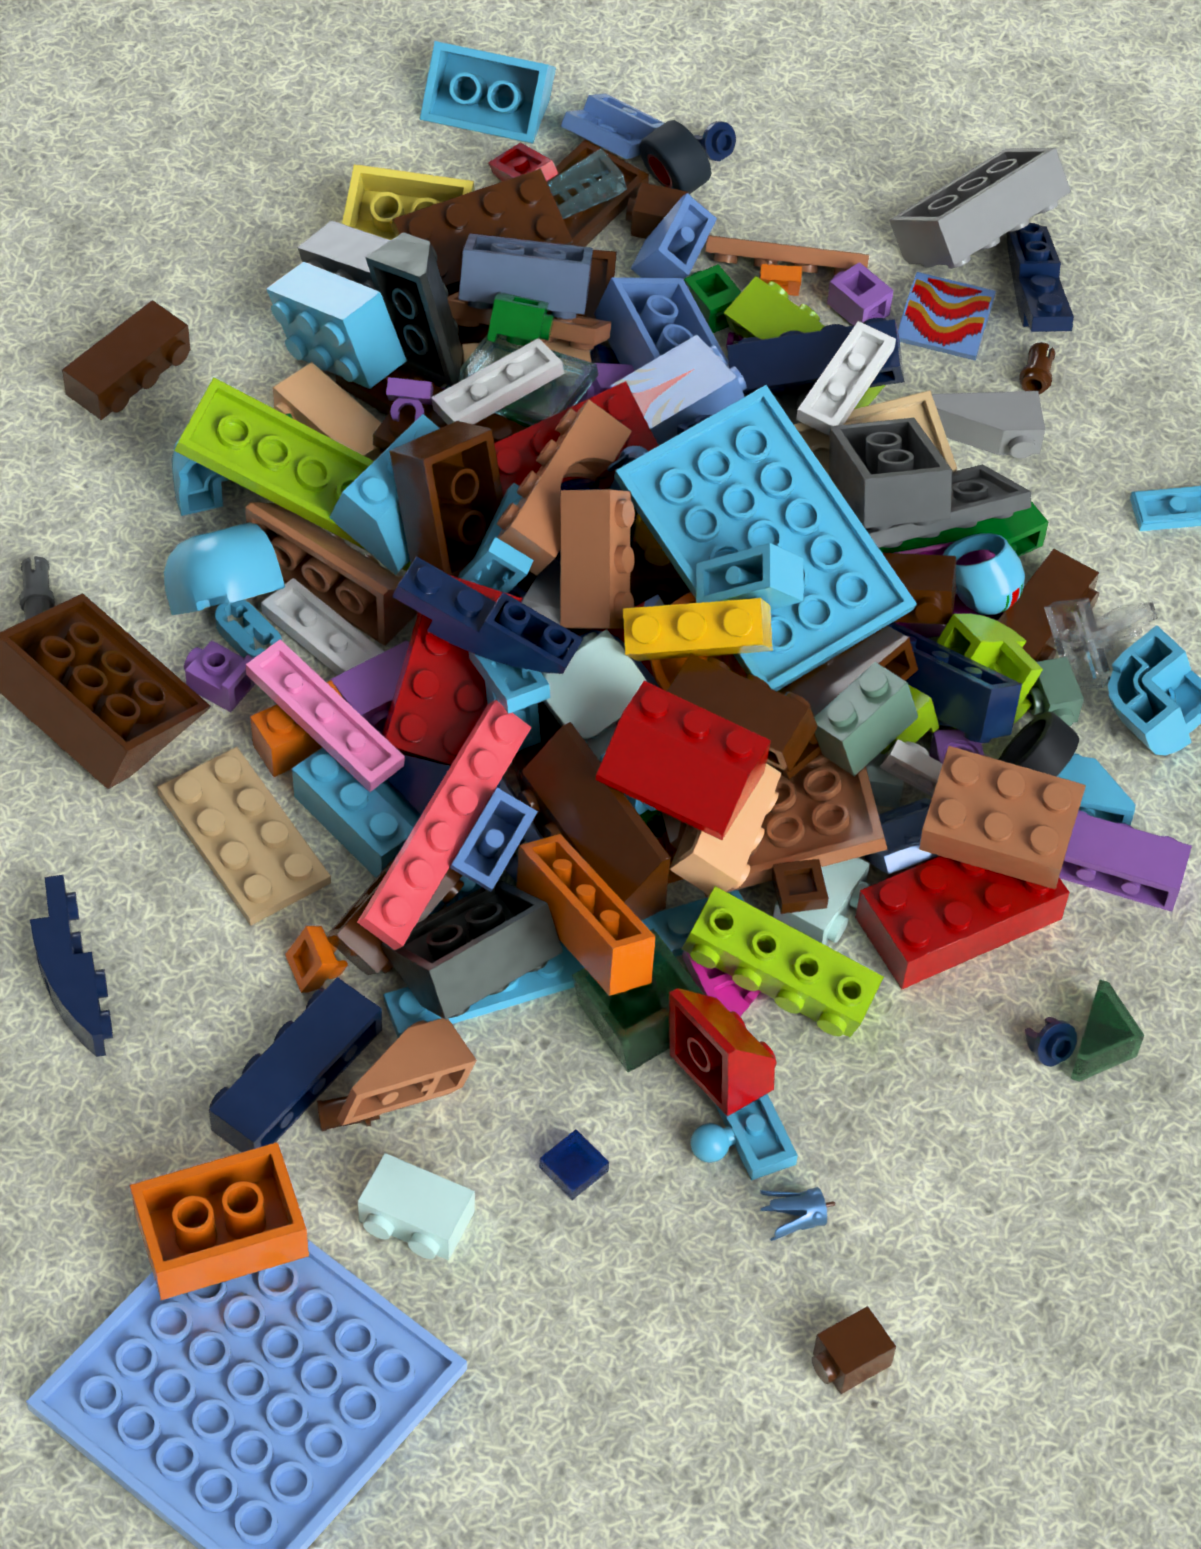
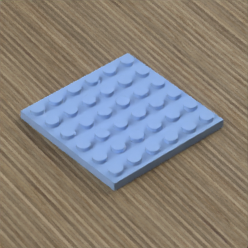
[26,1239,467,1549]

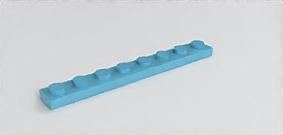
[383,890,744,1038]

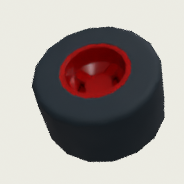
[639,120,712,194]

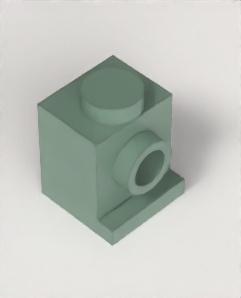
[1026,657,1084,726]

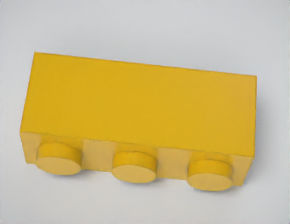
[623,598,773,661]

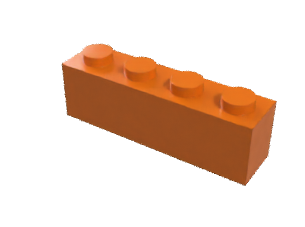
[516,834,655,996]

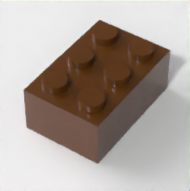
[389,421,503,577]

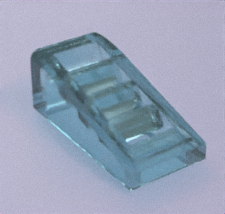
[547,148,627,219]

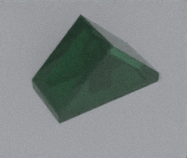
[1071,980,1145,1082]

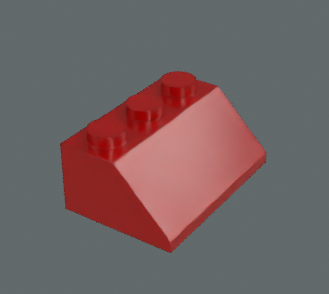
[595,681,771,840]

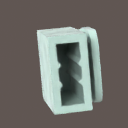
[541,629,647,761]

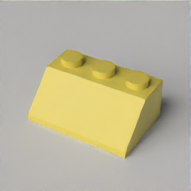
[342,164,475,240]

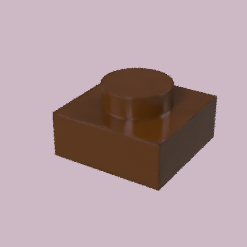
[771,859,829,914]

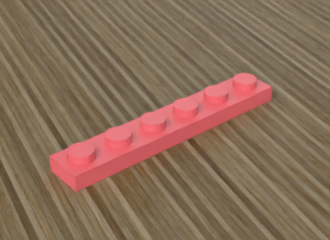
[357,700,532,950]

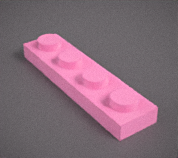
[246,639,405,792]

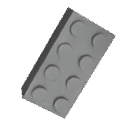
[889,148,1071,269]

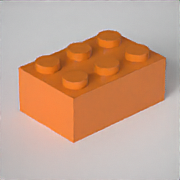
[130,1142,309,1300]

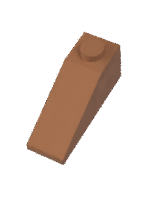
[337,1018,477,1126]

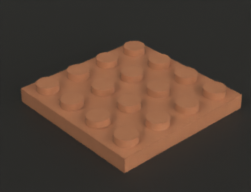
[704,752,888,898]

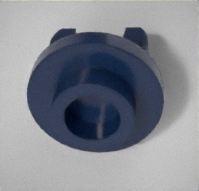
[694,121,736,161]
[1025,1017,1077,1067]

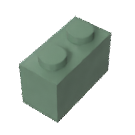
[814,662,918,776]

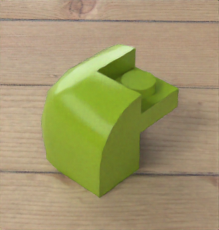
[937,614,1043,729]

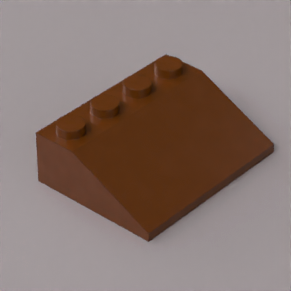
[0,593,211,789]

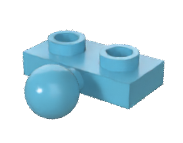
[690,1094,798,1181]

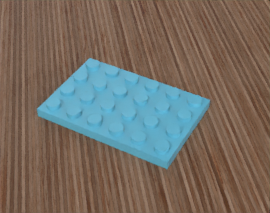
[614,385,917,691]

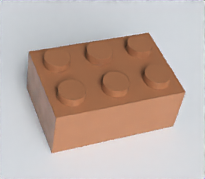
[919,746,1086,889]

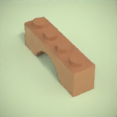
[496,400,632,576]

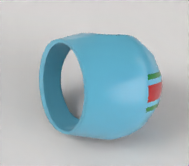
[943,533,1025,615]

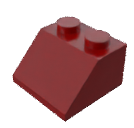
[669,988,777,1117]

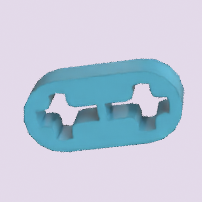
[215,600,282,658]

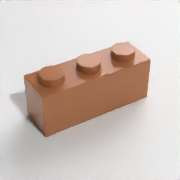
[560,489,635,629]

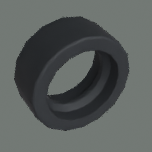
[998,712,1079,777]

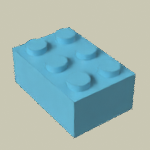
[266,262,407,389]

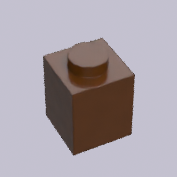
[625,182,688,239]
[812,1306,896,1394]

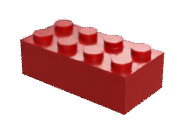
[494,381,659,497]
[382,574,522,766]
[855,856,1070,989]

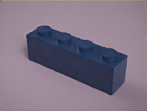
[727,318,905,394]
[887,622,1022,743]
[209,977,382,1153]

